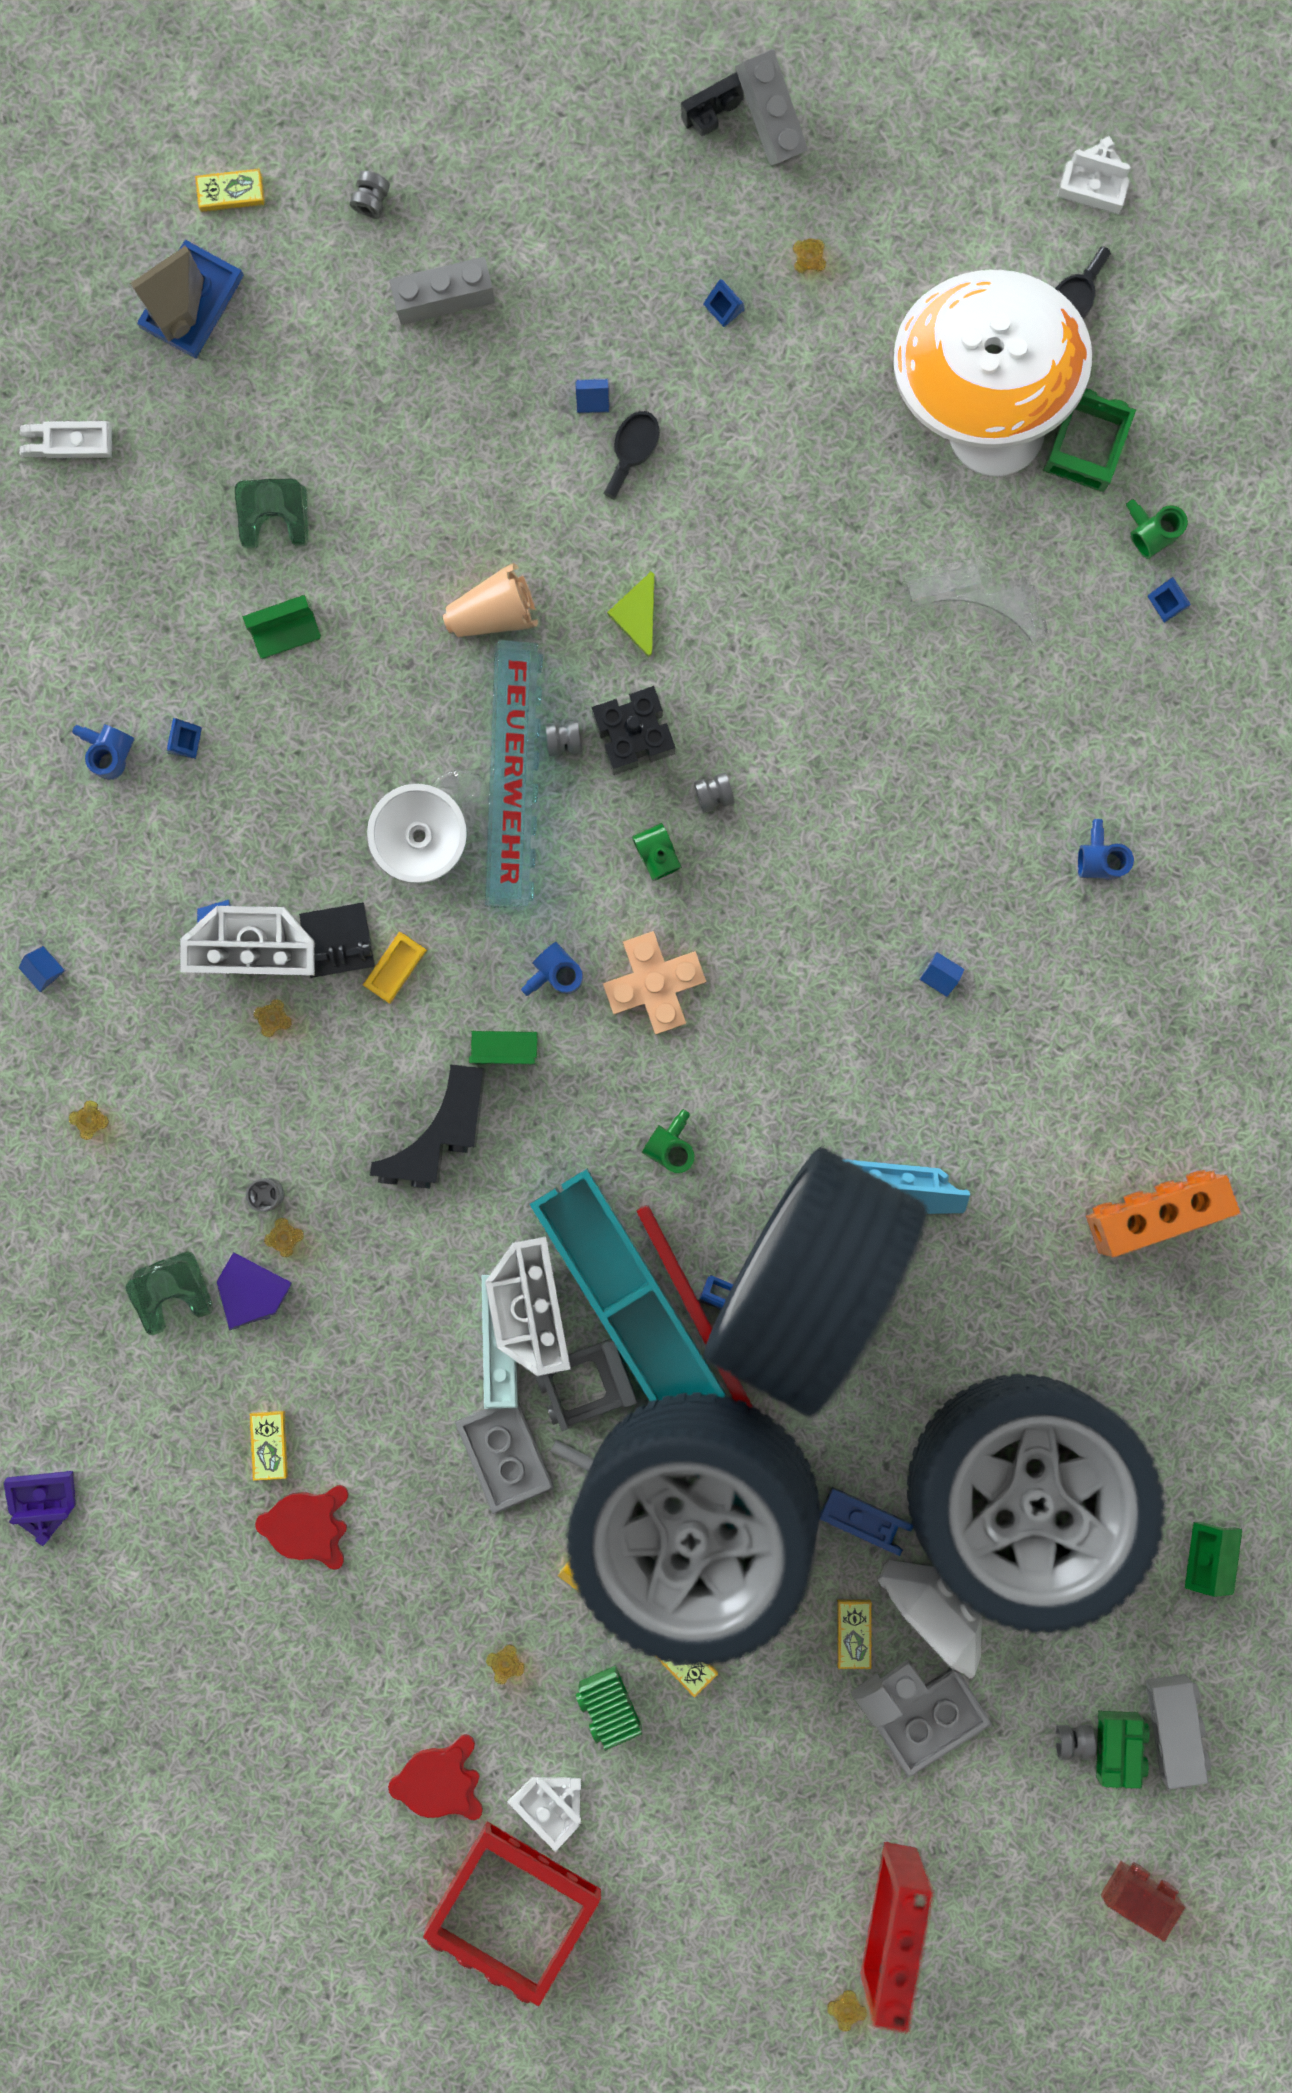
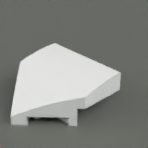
[1057,136,1131,214]
[507,1777,581,1852]

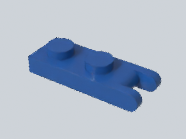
[819,1487,914,1556]

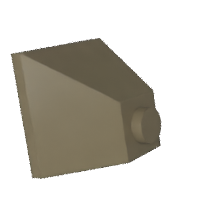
[130,246,204,342]

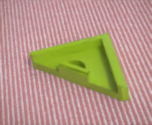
[607,571,654,658]

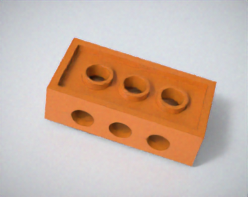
[1086,1170,1241,1257]

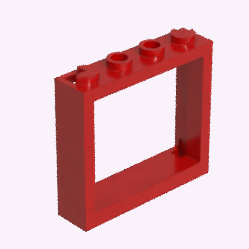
[423,1821,601,2007]
[860,1842,933,2033]

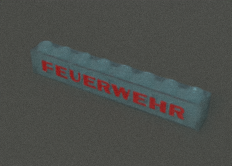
[485,640,543,909]

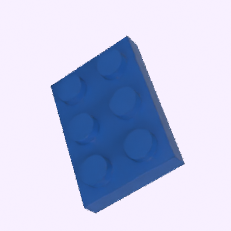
[137,239,244,359]

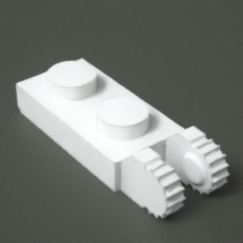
[20,421,112,458]

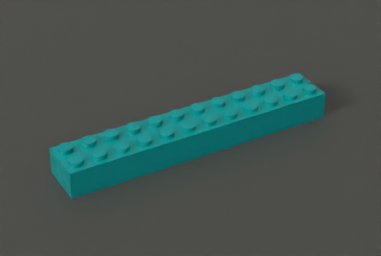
[529,1168,753,1529]

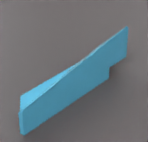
[845,1159,970,1214]

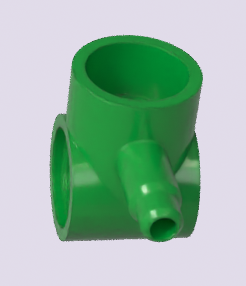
[1126,499,1188,559]
[632,823,682,881]
[641,1109,695,1173]

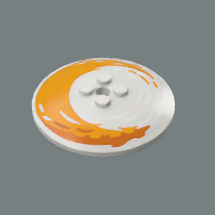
[893,270,1092,449]

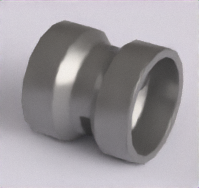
[349,171,390,219]
[546,720,582,757]
[694,772,735,813]
[246,1178,284,1212]
[1056,1725,1096,1760]

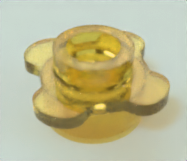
[793,239,826,273]
[253,999,292,1037]
[69,1100,109,1140]
[264,1218,304,1257]
[486,1644,525,1684]
[827,1990,867,2032]

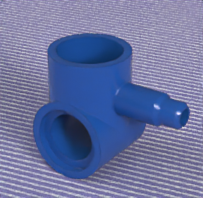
[72,724,135,780]
[1078,819,1134,880]
[521,941,583,996]

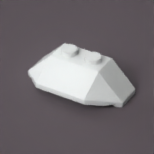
[180,906,315,975]
[485,1237,570,1376]
[878,1560,982,1679]

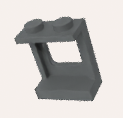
[535,1338,637,1431]

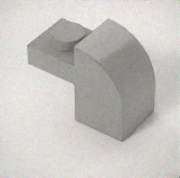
[851,1660,929,1727]

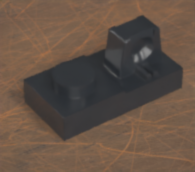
[681,72,744,137]

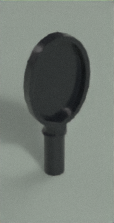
[1055,246,1111,320]
[604,411,660,499]

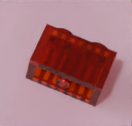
[1100,1861,1186,1942]

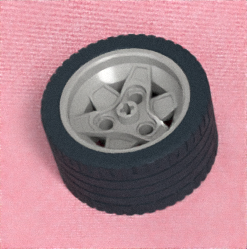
[704,1147,927,1417]
[907,1374,1165,1634]
[566,1393,820,1666]

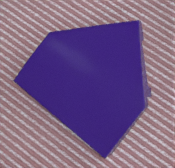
[217,1252,292,1331]
[3,1471,76,1546]

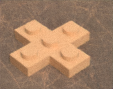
[603,931,706,1035]

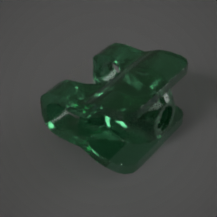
[235,478,309,549]
[126,1251,213,1336]

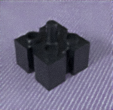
[592,686,676,775]

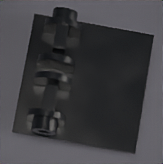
[299,902,375,978]

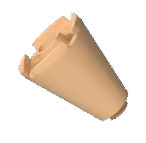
[443,563,538,637]

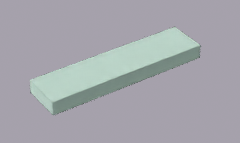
[481,1275,518,1409]

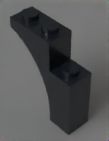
[370,1064,486,1189]

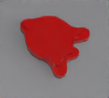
[255,1485,349,1570]
[388,1734,483,1820]

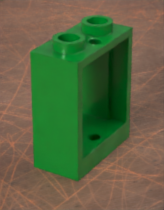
[1043,388,1136,493]

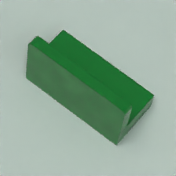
[242,594,321,659]
[469,1031,538,1065]
[1184,1522,1242,1597]

